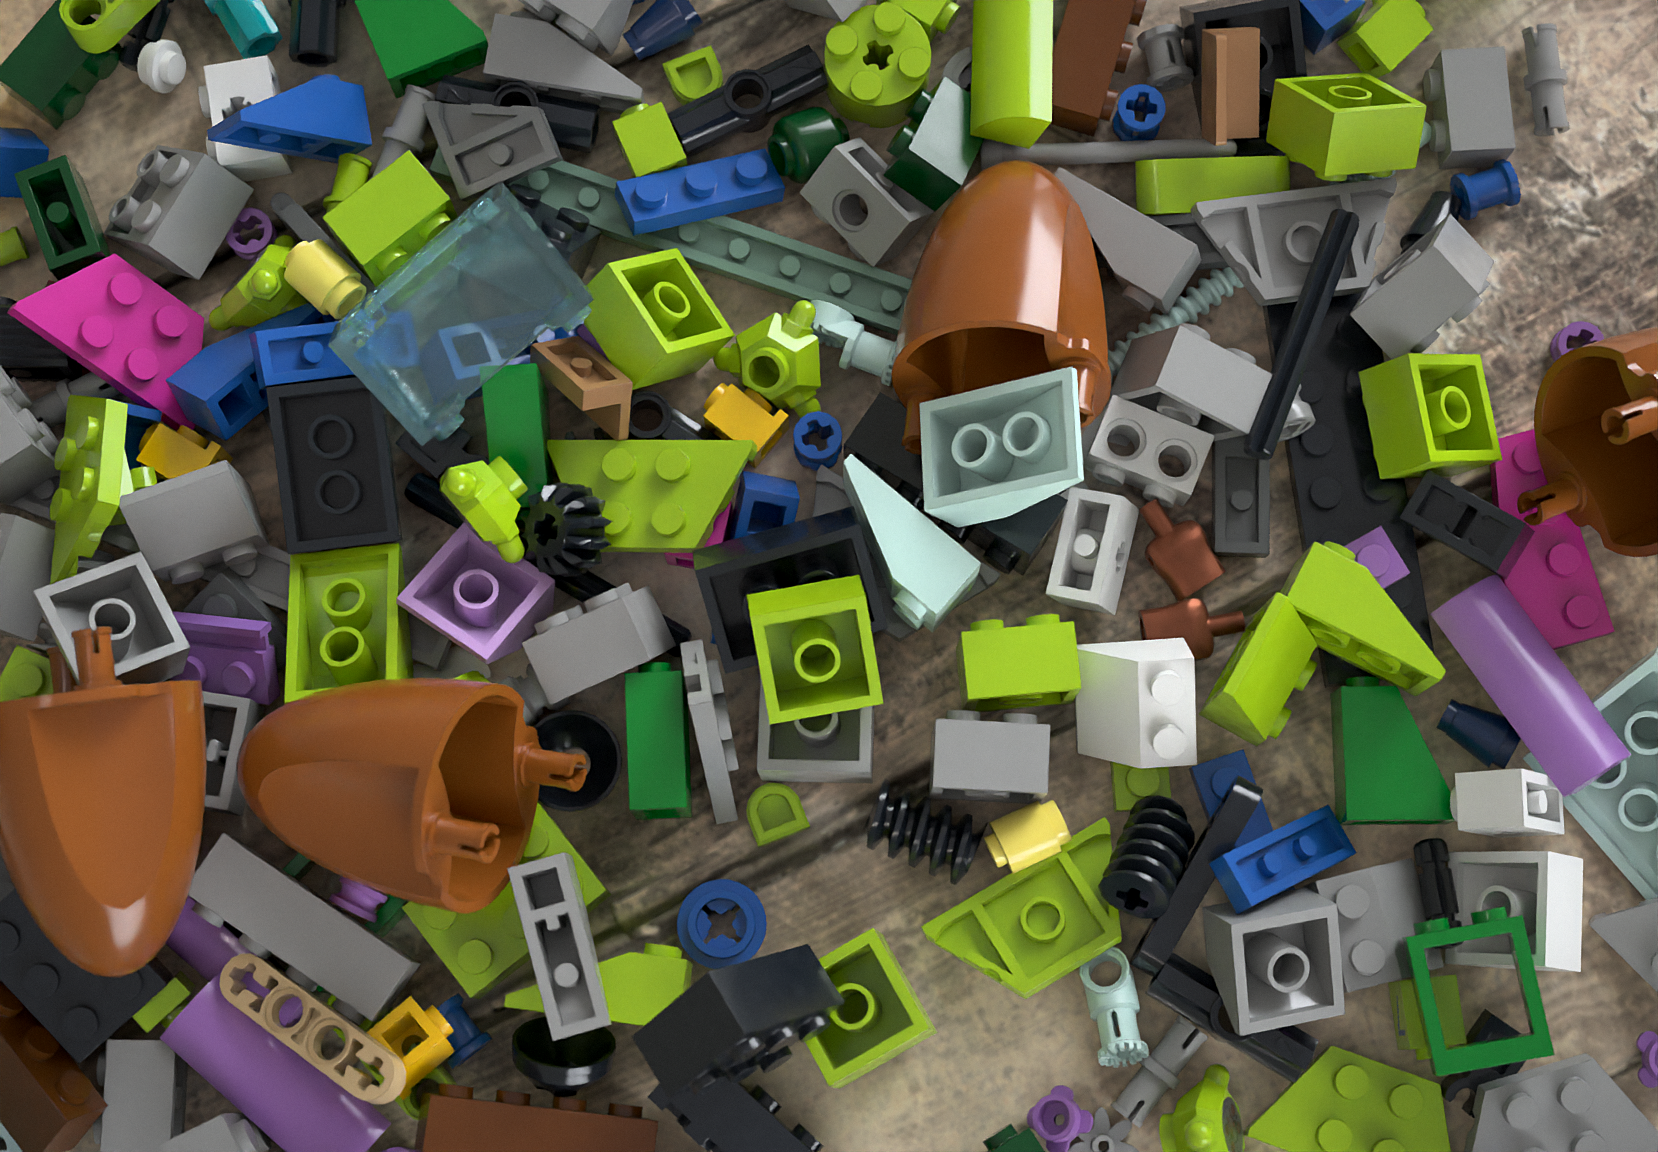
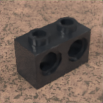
[1400,470,1535,579]

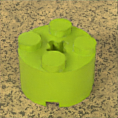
[824,2,931,128]

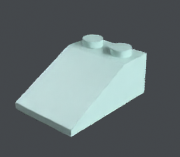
[919,367,1084,527]
[843,454,981,633]

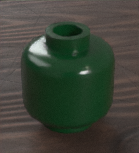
[767,106,850,184]

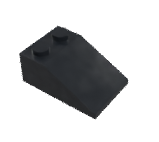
[1179,0,1307,157]

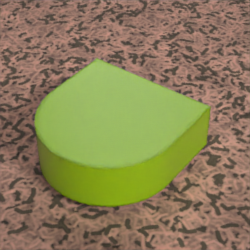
[662,45,723,105]
[746,783,810,848]

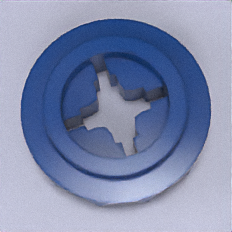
[677,879,767,969]

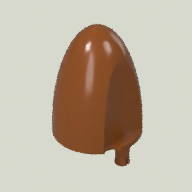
[891,160,1111,455]
[1517,327,1658,557]
[0,627,207,977]
[236,678,587,914]

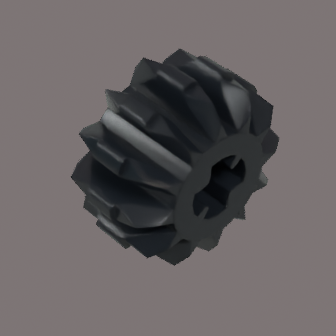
[519,483,613,577]

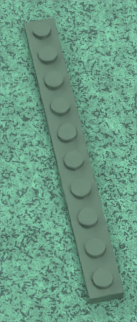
[429,146,912,336]

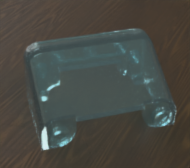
[328,182,594,446]

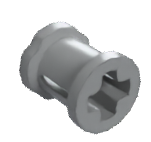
[1137,24,1194,92]

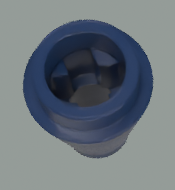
[622,0,703,61]
[1436,699,1521,769]

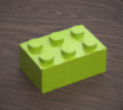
[402,802,612,999]

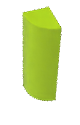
[970,0,1053,149]

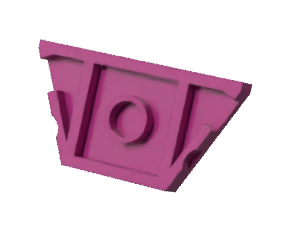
[7,253,205,431]

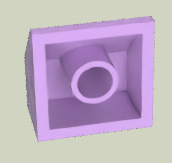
[396,523,555,665]

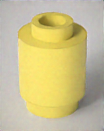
[284,239,366,320]
[984,800,1072,874]

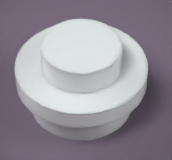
[137,39,186,94]

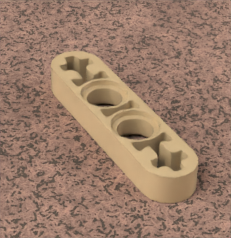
[219,954,406,1104]

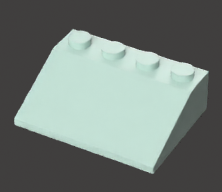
[1523,646,1658,900]

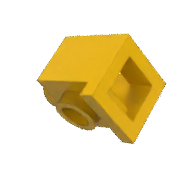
[703,383,790,469]
[136,423,233,481]
[366,996,455,1100]

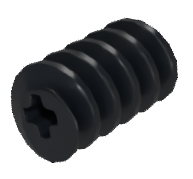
[864,779,988,885]
[1098,795,1195,919]

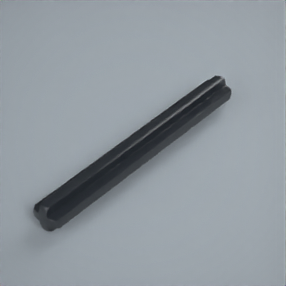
[1243,209,1360,461]

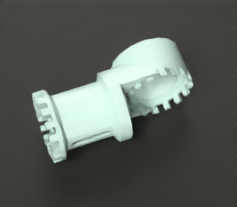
[810,300,897,386]
[1079,947,1149,1068]

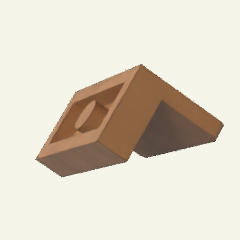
[1202,27,1260,146]
[530,336,633,441]

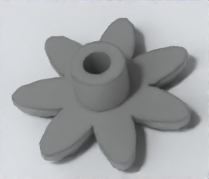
[1067,1107,1139,1152]

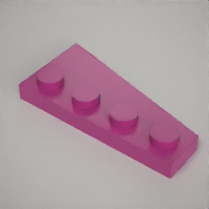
[1490,429,1615,650]

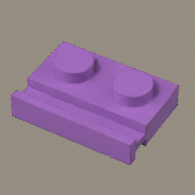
[170,611,280,705]

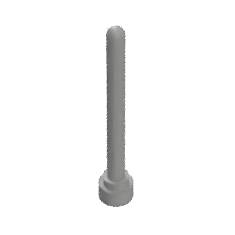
[980,138,1237,172]

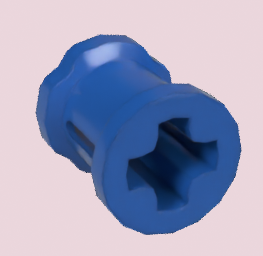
[1112,84,1166,141]
[1450,159,1521,221]
[793,411,842,471]
[436,993,492,1069]

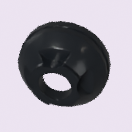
[533,710,622,812]
[512,1016,616,1097]

